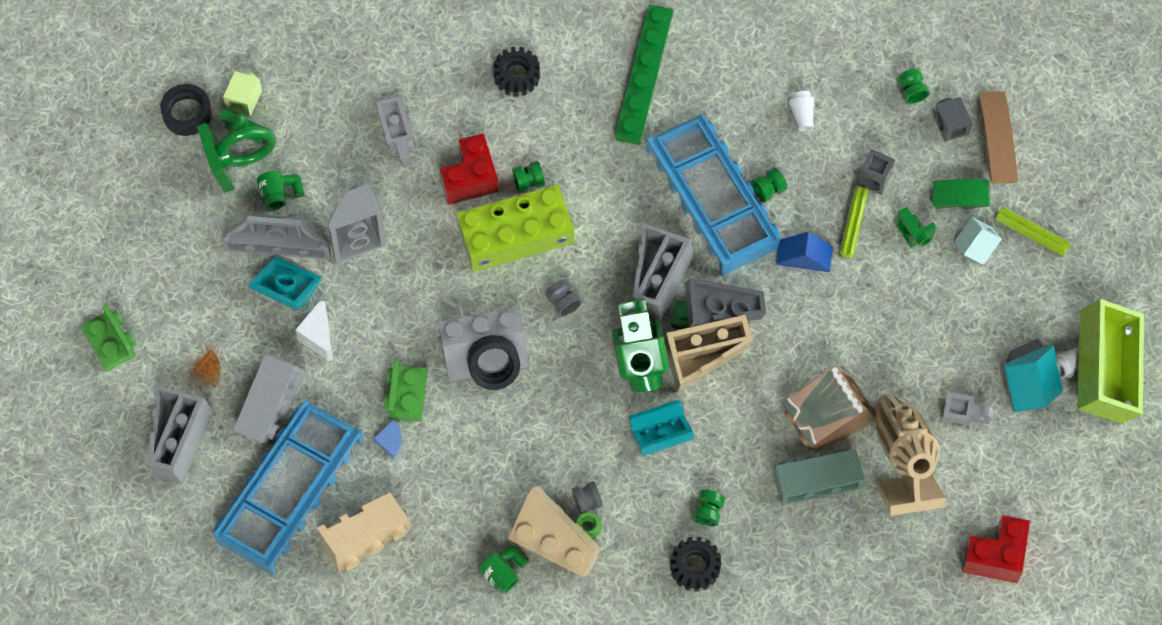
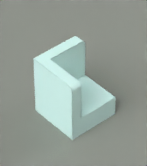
[954,217,1002,264]

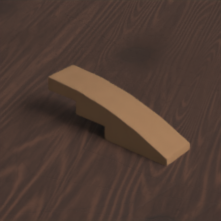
[978,91,1018,184]

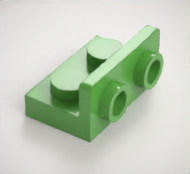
[80,305,136,372]
[384,360,428,422]

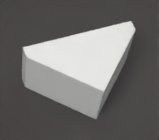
[296,301,333,361]

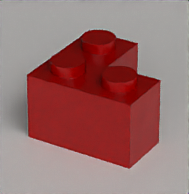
[440,133,499,205]
[962,515,1031,583]

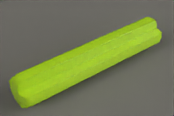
[839,186,869,259]
[996,207,1070,256]

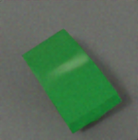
[933,179,990,209]

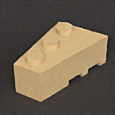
[664,315,753,392]
[508,486,602,577]
[317,493,410,573]

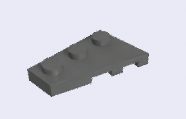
[685,278,766,328]

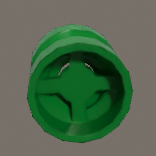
[897,68,930,104]
[512,161,545,193]
[751,167,787,203]
[692,489,726,527]

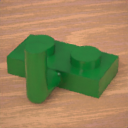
[219,109,271,145]

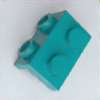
[629,400,694,456]

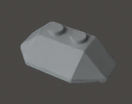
[222,212,331,260]

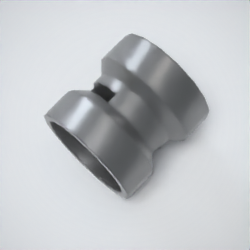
[545,279,582,317]

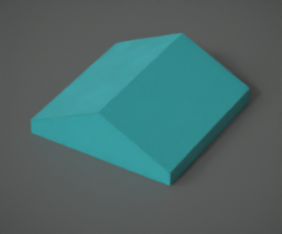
[248,256,322,310]
[1003,344,1063,412]

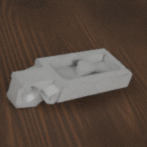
[375,95,414,167]

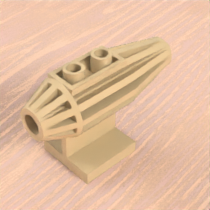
[875,394,946,516]

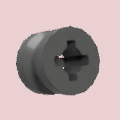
[572,481,603,514]

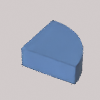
[374,420,402,459]

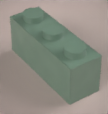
[773,448,865,506]

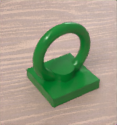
[197,123,276,193]

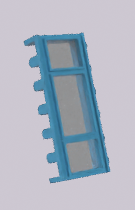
[646,113,781,276]
[214,400,364,575]

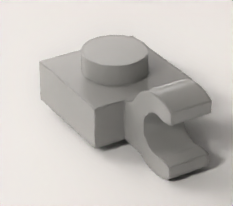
[942,392,993,426]

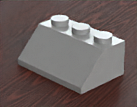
[328,183,386,264]
[438,307,529,383]

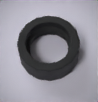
[160,84,212,136]
[467,335,521,390]

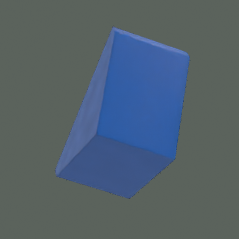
[777,231,833,272]

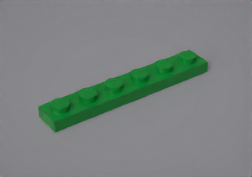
[615,4,674,145]

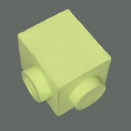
[223,71,262,117]

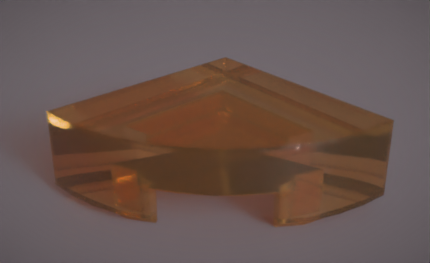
[193,349,221,387]

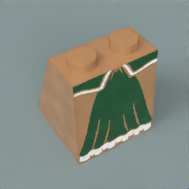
[782,365,876,451]

